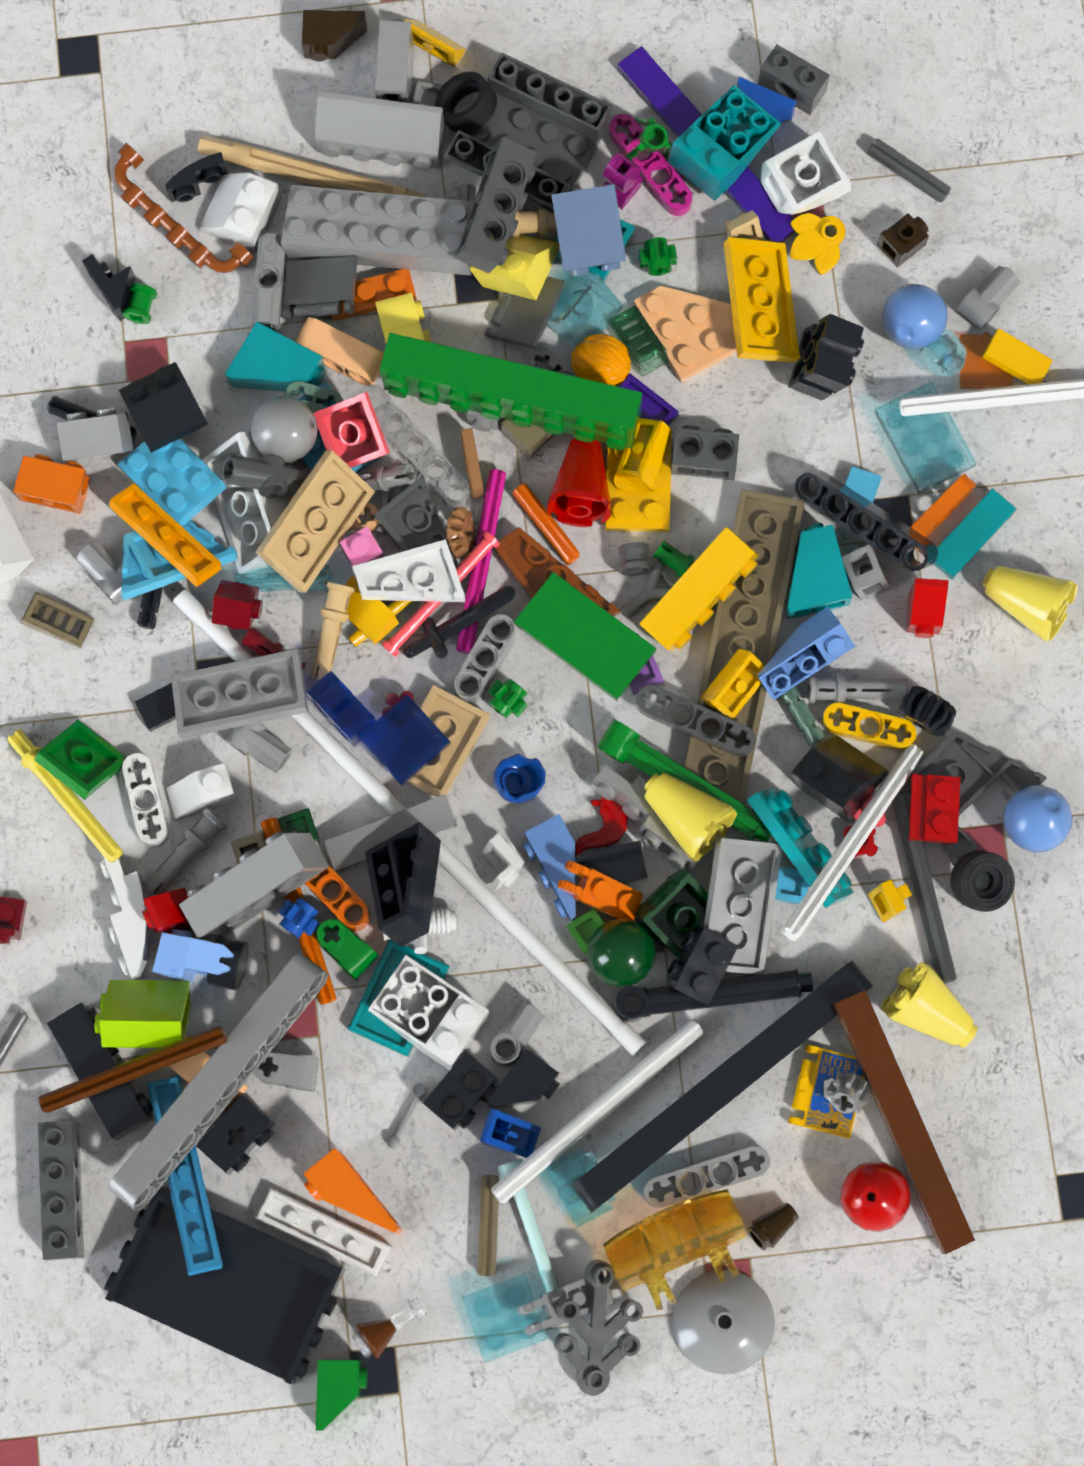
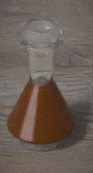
[351,1297,427,1359]

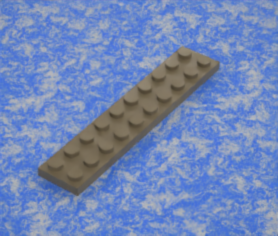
[684,489,804,804]

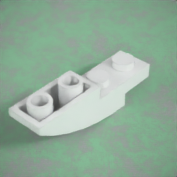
[100,857,151,980]

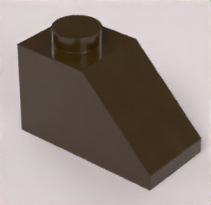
[302,10,367,62]

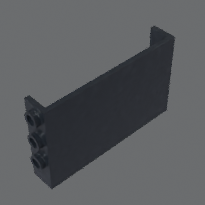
[104,1186,345,1385]

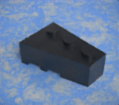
[365,822,441,947]

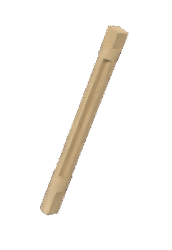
[198,135,426,197]

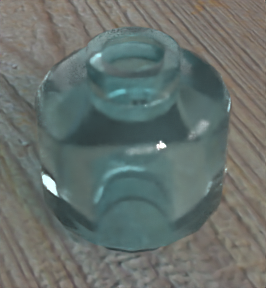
[919,329,967,377]

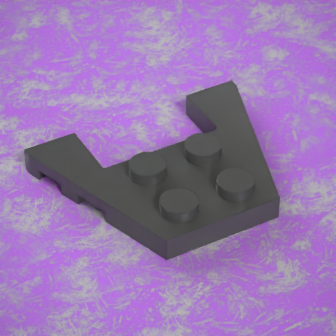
[908,730,1047,866]

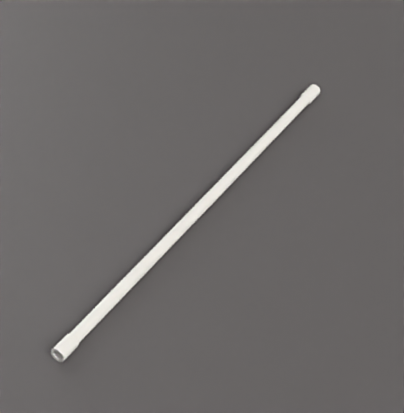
[173,589,646,1056]

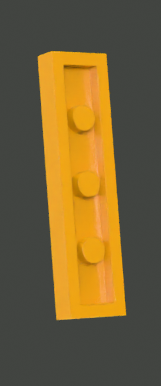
[109,483,221,587]

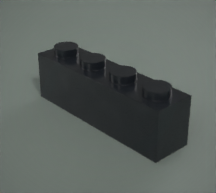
[47,1002,152,1141]

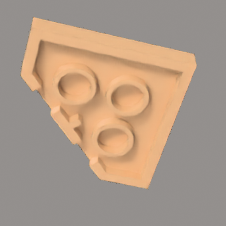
[634,286,737,382]

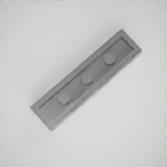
[324,795,457,872]

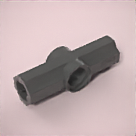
[222,454,312,498]

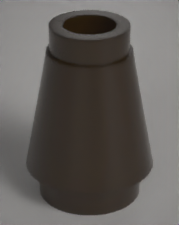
[747,1203,799,1250]

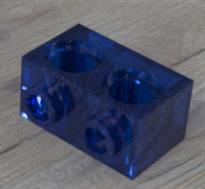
[307,671,378,747]

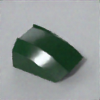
[635,869,708,959]

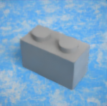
[57,407,133,461]

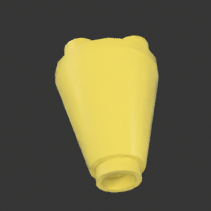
[880,962,978,1048]

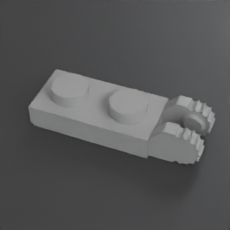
[516,1271,615,1336]

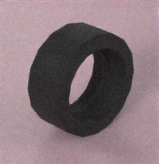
[435,71,497,133]

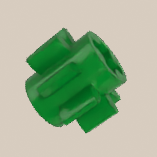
[638,237,677,276]
[488,678,527,719]

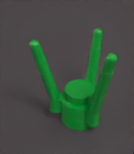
[625,117,672,160]

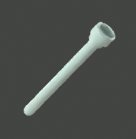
[497,1158,559,1293]

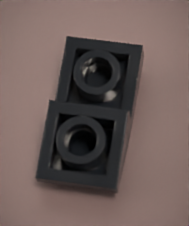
[165,152,228,202]

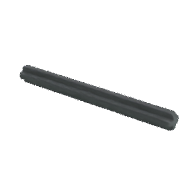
[892,792,957,984]

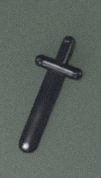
[404,586,515,658]

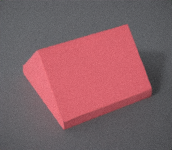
[313,392,390,468]

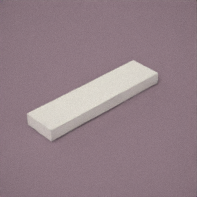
[255,1188,392,1277]

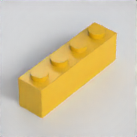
[640,527,759,651]

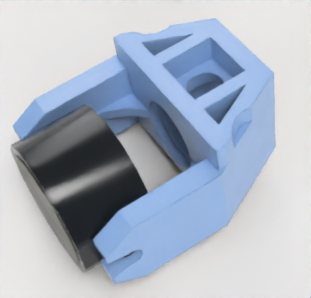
[152,929,249,991]

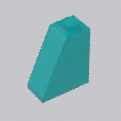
[225,322,326,393]
[786,523,852,620]

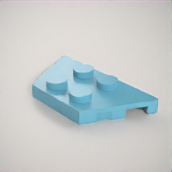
[121,520,237,601]

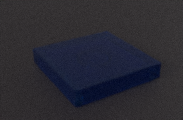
[358,694,451,786]

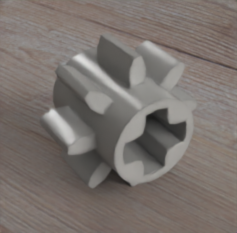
[826,1072,871,1114]

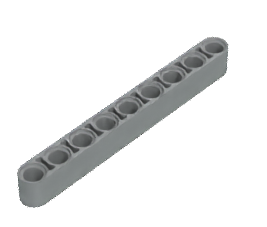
[109,953,328,1211]

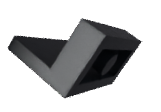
[576,841,648,884]

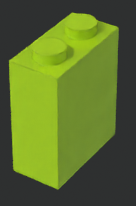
[95,980,191,1048]

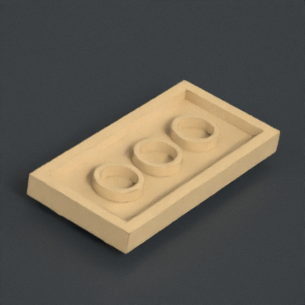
[255,450,375,593]

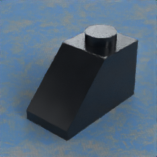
[486,1049,560,1109]

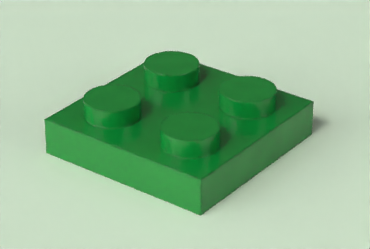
[34,720,126,800]

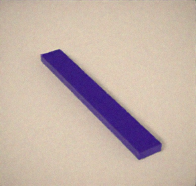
[617,46,795,243]

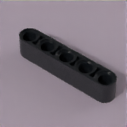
[794,470,938,571]

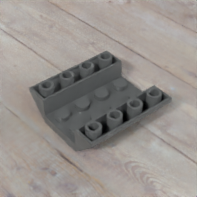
[444,53,613,211]

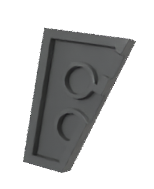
[373,475,459,568]

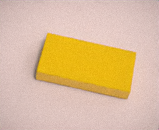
[982,328,1053,384]

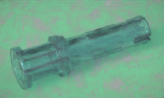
[234,565,333,595]

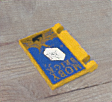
[788,1045,864,1139]

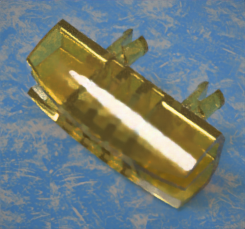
[603,1189,747,1310]

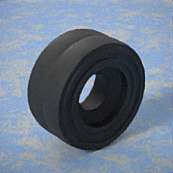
[950,850,1015,912]

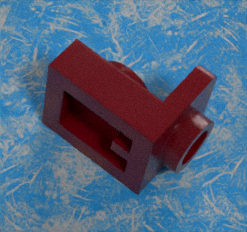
[0,897,27,944]

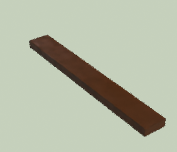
[833,990,975,1254]

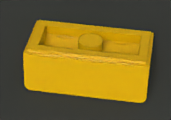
[404,19,466,67]
[615,418,673,487]
[345,576,399,645]
[701,649,765,720]

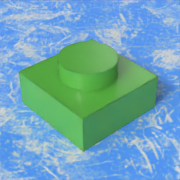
[566,908,604,955]

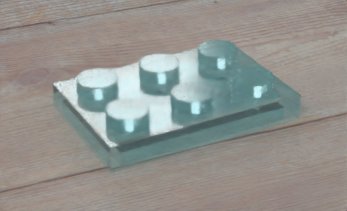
[874,381,977,494]

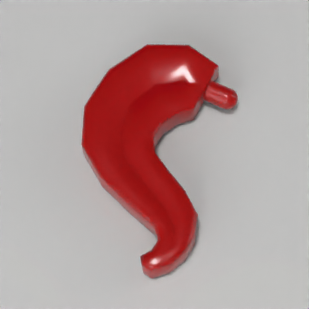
[575,796,628,856]

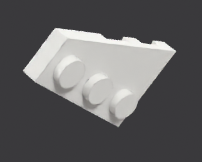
[353,539,465,602]

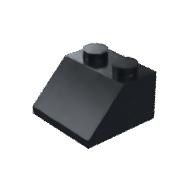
[119,362,208,453]
[791,736,889,822]

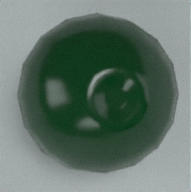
[587,918,656,987]

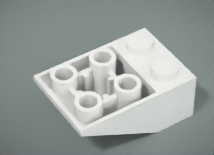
[368,955,489,1071]

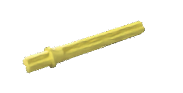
[7,729,123,863]

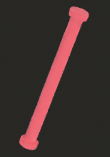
[381,531,500,657]

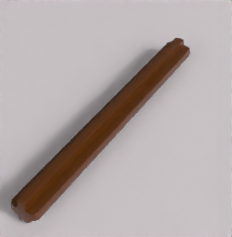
[38,1026,227,1113]

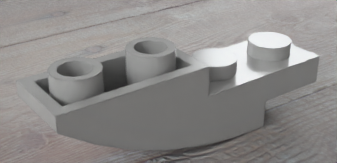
[592,764,699,872]

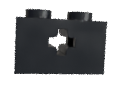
[196,1095,275,1175]

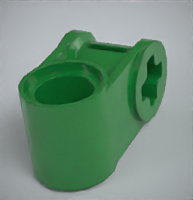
[317,919,378,980]

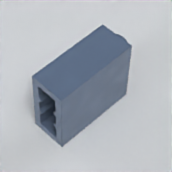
[551,184,626,276]

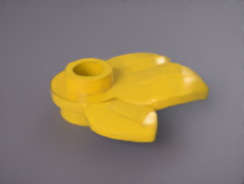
[790,213,846,275]

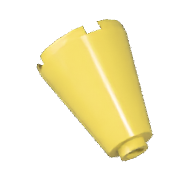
[982,565,1078,642]
[644,773,737,862]

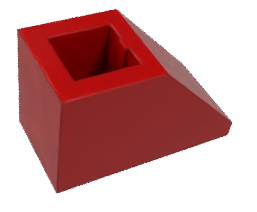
[142,888,191,934]

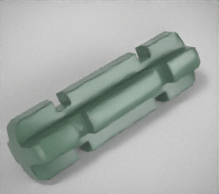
[780,686,824,746]

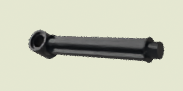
[615,969,813,1022]

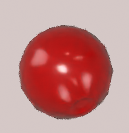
[840,1161,911,1232]

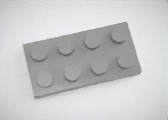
[171,649,308,739]
[703,836,782,975]

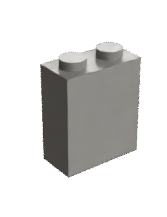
[375,18,414,103]

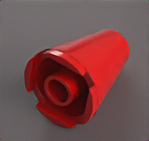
[547,438,612,527]

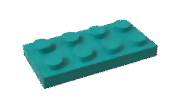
[747,787,854,908]

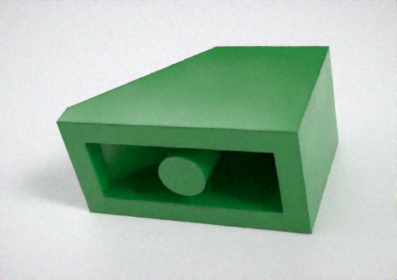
[315,1359,368,1431]

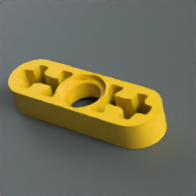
[822,703,916,751]

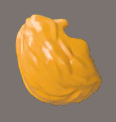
[571,334,631,386]

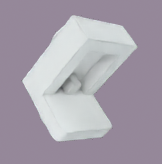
[482,833,525,892]

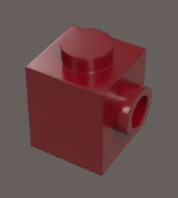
[212,580,263,630]

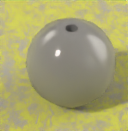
[251,397,318,463]

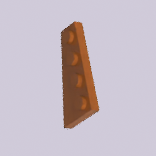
[493,527,620,617]

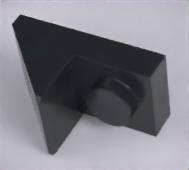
[82,254,135,321]

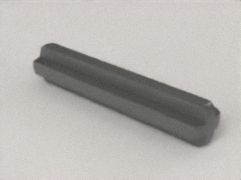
[868,139,951,203]

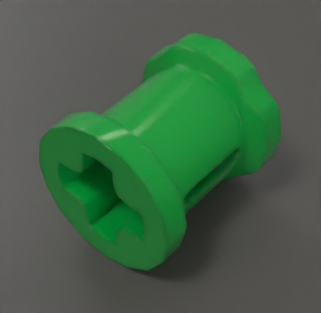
[123,283,158,324]

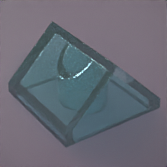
[546,273,623,347]

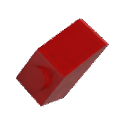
[907,578,949,638]

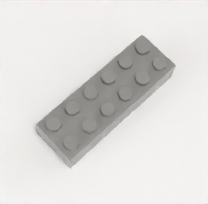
[281,185,474,276]

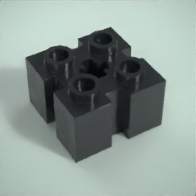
[788,314,864,401]

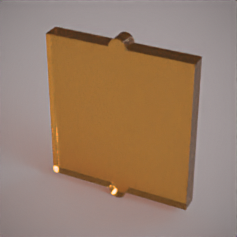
[959,332,1013,389]

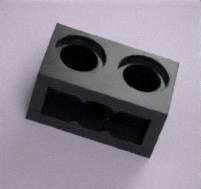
[423,1051,498,1131]

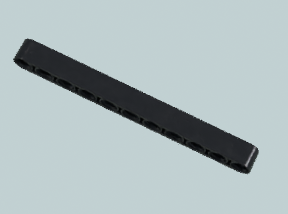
[571,960,873,1213]

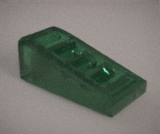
[608,306,668,376]

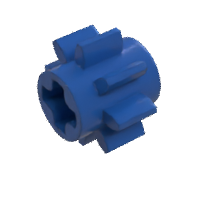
[278,897,319,939]

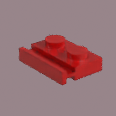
[908,774,961,844]

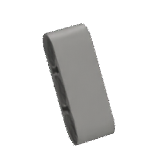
[454,614,516,705]

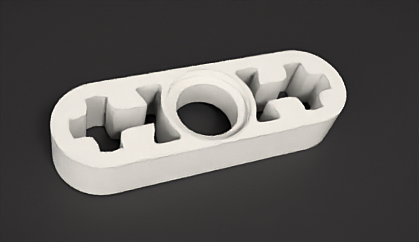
[122,753,169,847]

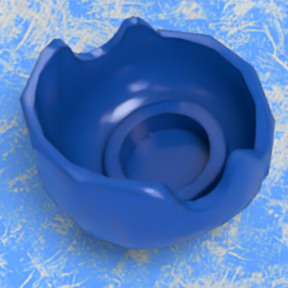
[493,754,546,804]

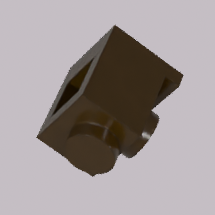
[877,213,929,268]

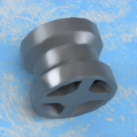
[618,542,651,576]

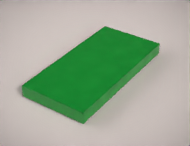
[514,572,657,701]

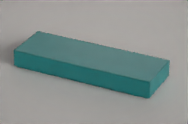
[934,488,1017,580]

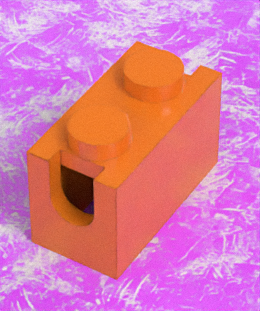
[13,454,91,514]

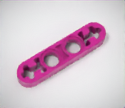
[609,114,692,216]

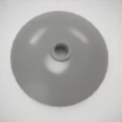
[672,1270,775,1374]

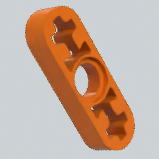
[910,473,977,549]

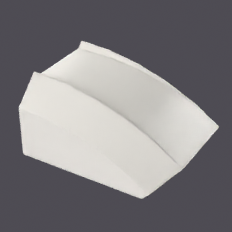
[761,131,851,215]

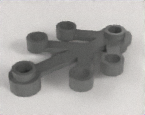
[553,1259,643,1396]

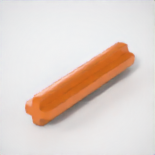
[513,483,580,565]

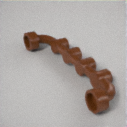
[114,143,255,273]

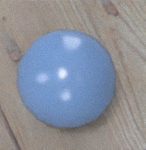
[882,284,948,350]
[1003,785,1073,853]

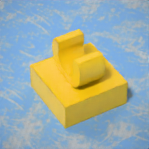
[867,879,912,923]

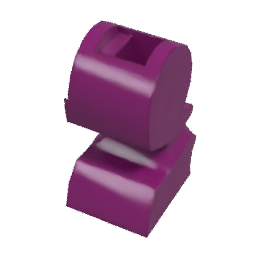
[602,152,643,210]

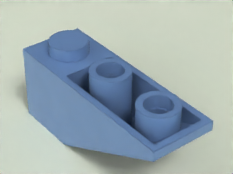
[757,607,855,700]
[522,814,576,922]

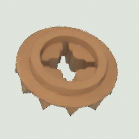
[446,507,477,559]

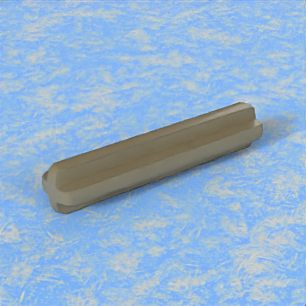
[477,1175,499,1276]

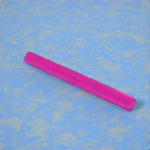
[456,469,506,654]

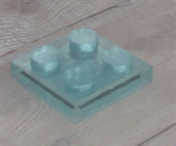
[461,1273,549,1363]

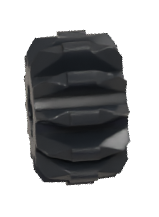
[899,686,956,736]

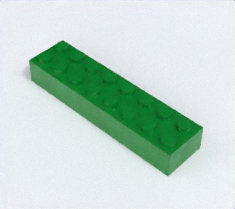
[380,333,642,450]

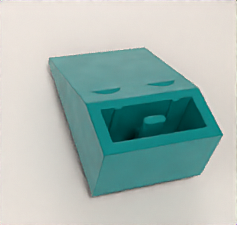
[668,85,781,201]

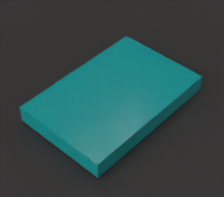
[347,940,450,1057]

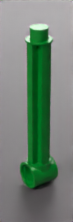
[596,719,772,841]

